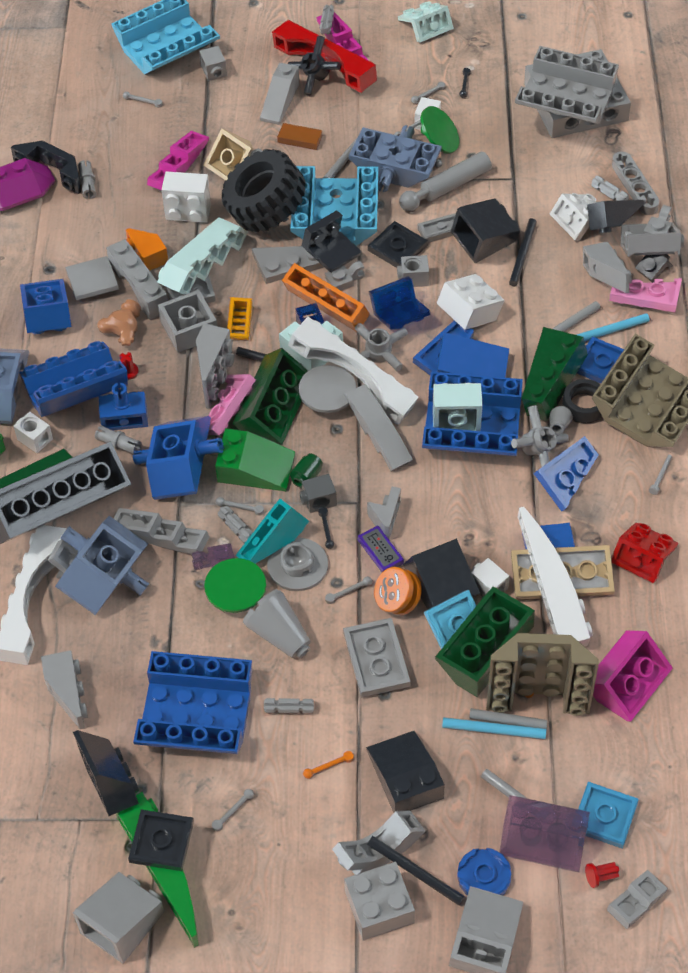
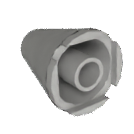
[243,589,311,658]

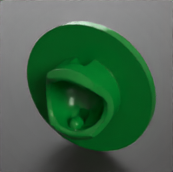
[420,106,459,154]
[204,558,266,613]

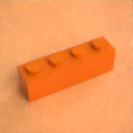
[282,263,370,332]

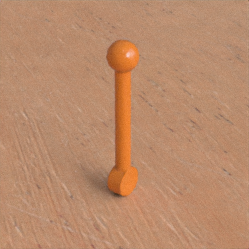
[303,751,354,779]

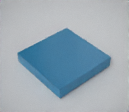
[571,782,639,849]

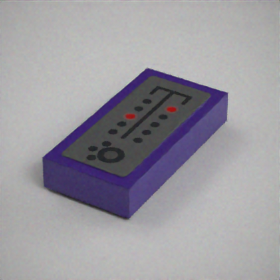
[358,525,404,572]

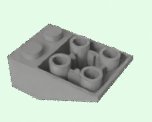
[196,323,235,409]
[449,886,523,973]

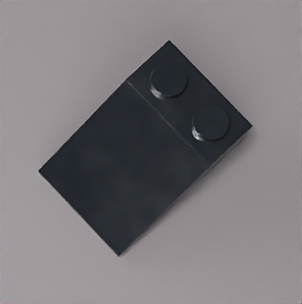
[366,731,445,813]

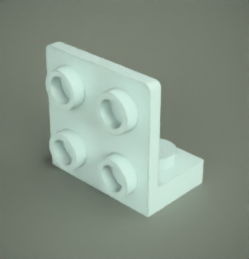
[398,1,454,42]

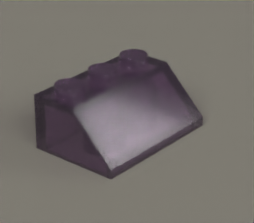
[499,795,590,872]

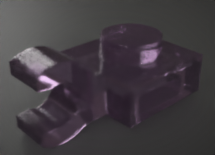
[192,543,235,570]

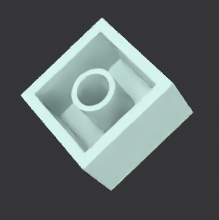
[433,383,482,431]

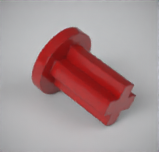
[120,352,139,380]
[585,862,620,888]

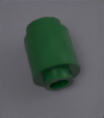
[290,453,323,488]

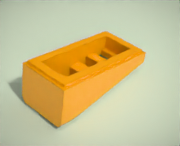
[227,297,253,340]

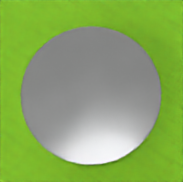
[299,365,356,413]
[267,538,328,591]

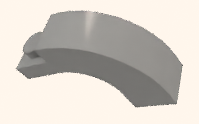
[332,811,425,875]

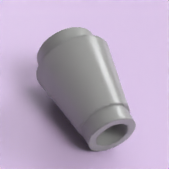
[550,406,573,435]

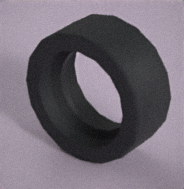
[562,379,602,424]

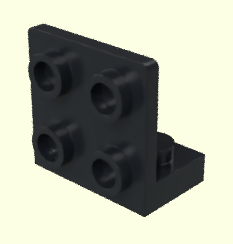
[301,210,361,272]

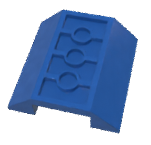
[19,341,128,417]
[422,372,523,456]
[133,651,252,754]

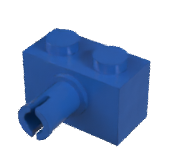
[98,383,148,431]

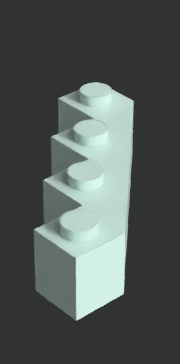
[157,217,248,295]

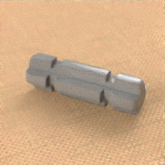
[319,4,334,35]
[591,176,629,201]
[218,506,253,543]
[264,698,314,713]

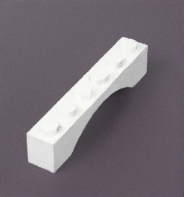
[288,317,418,426]
[0,525,66,665]

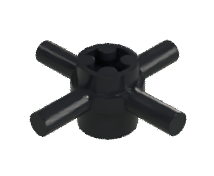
[288,36,342,96]

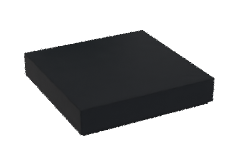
[368,221,428,268]
[128,809,194,871]

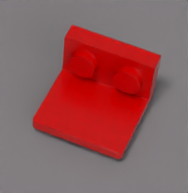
[611,523,679,583]

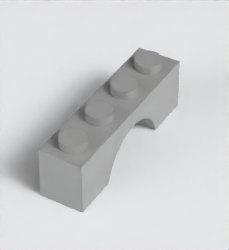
[106,239,168,320]

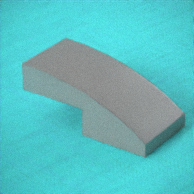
[607,870,668,929]

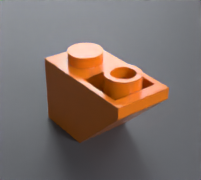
[125,228,168,271]

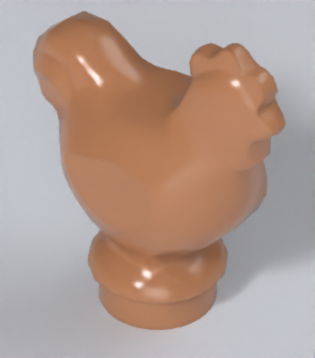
[97,299,141,346]

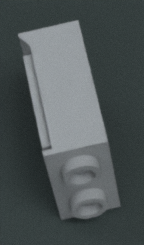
[621,222,684,257]

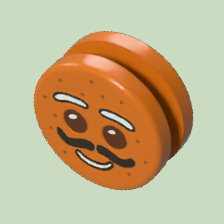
[374,567,422,615]

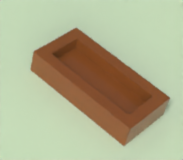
[277,123,322,150]

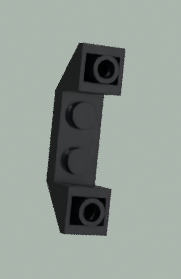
[11,140,81,194]

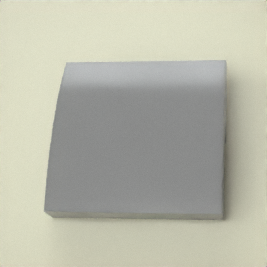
[65,256,119,300]

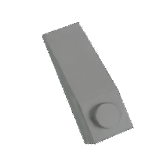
[260,63,300,125]

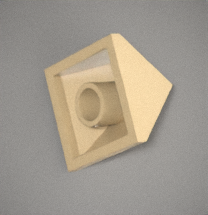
[204,128,253,180]

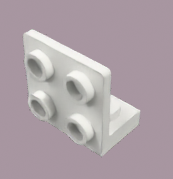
[550,193,597,240]

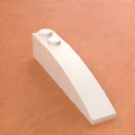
[517,507,593,647]

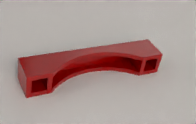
[272,20,377,93]

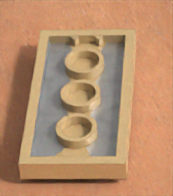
[511,545,615,600]

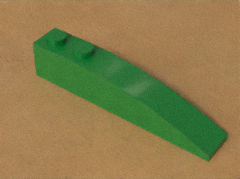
[116,792,199,948]

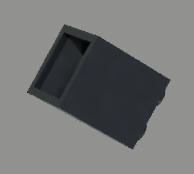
[450,198,520,263]
[403,538,480,610]

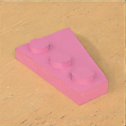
[609,278,682,312]
[208,374,256,435]

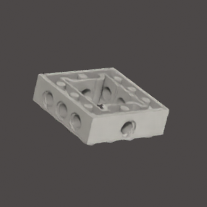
[524,49,631,138]

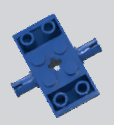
[133,415,224,500]

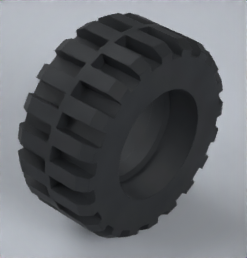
[222,149,306,232]

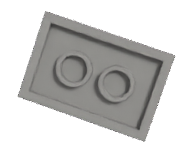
[343,618,411,698]

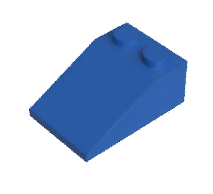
[20,279,72,334]

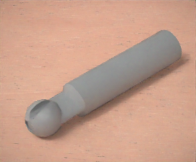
[399,151,492,212]

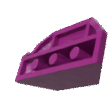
[0,158,56,211]

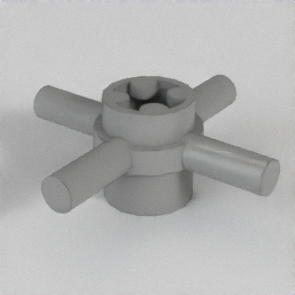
[355,323,408,371]
[511,405,569,467]

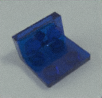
[369,276,431,330]

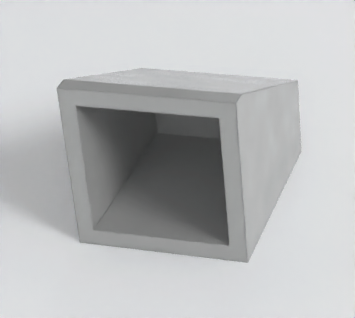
[73,872,164,964]

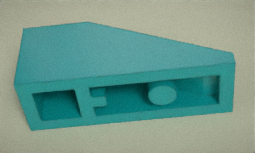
[235,498,309,564]

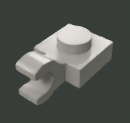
[643,205,672,234]
[325,261,365,290]

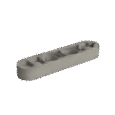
[612,151,659,215]

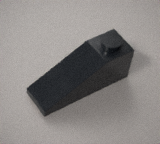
[587,200,644,234]

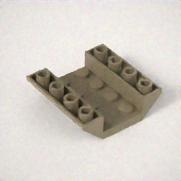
[592,333,688,447]
[486,633,599,716]

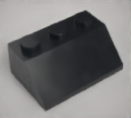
[73,730,139,816]

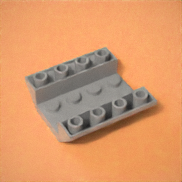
[515,46,619,124]

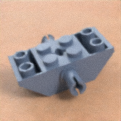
[349,125,442,192]
[55,516,149,615]

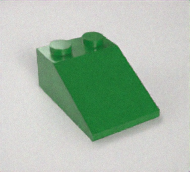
[215,428,295,492]

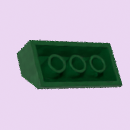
[233,348,308,445]
[435,586,535,697]

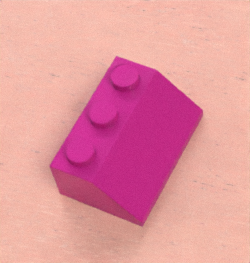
[593,630,673,722]

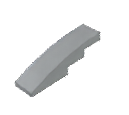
[344,384,413,471]
[113,508,210,555]

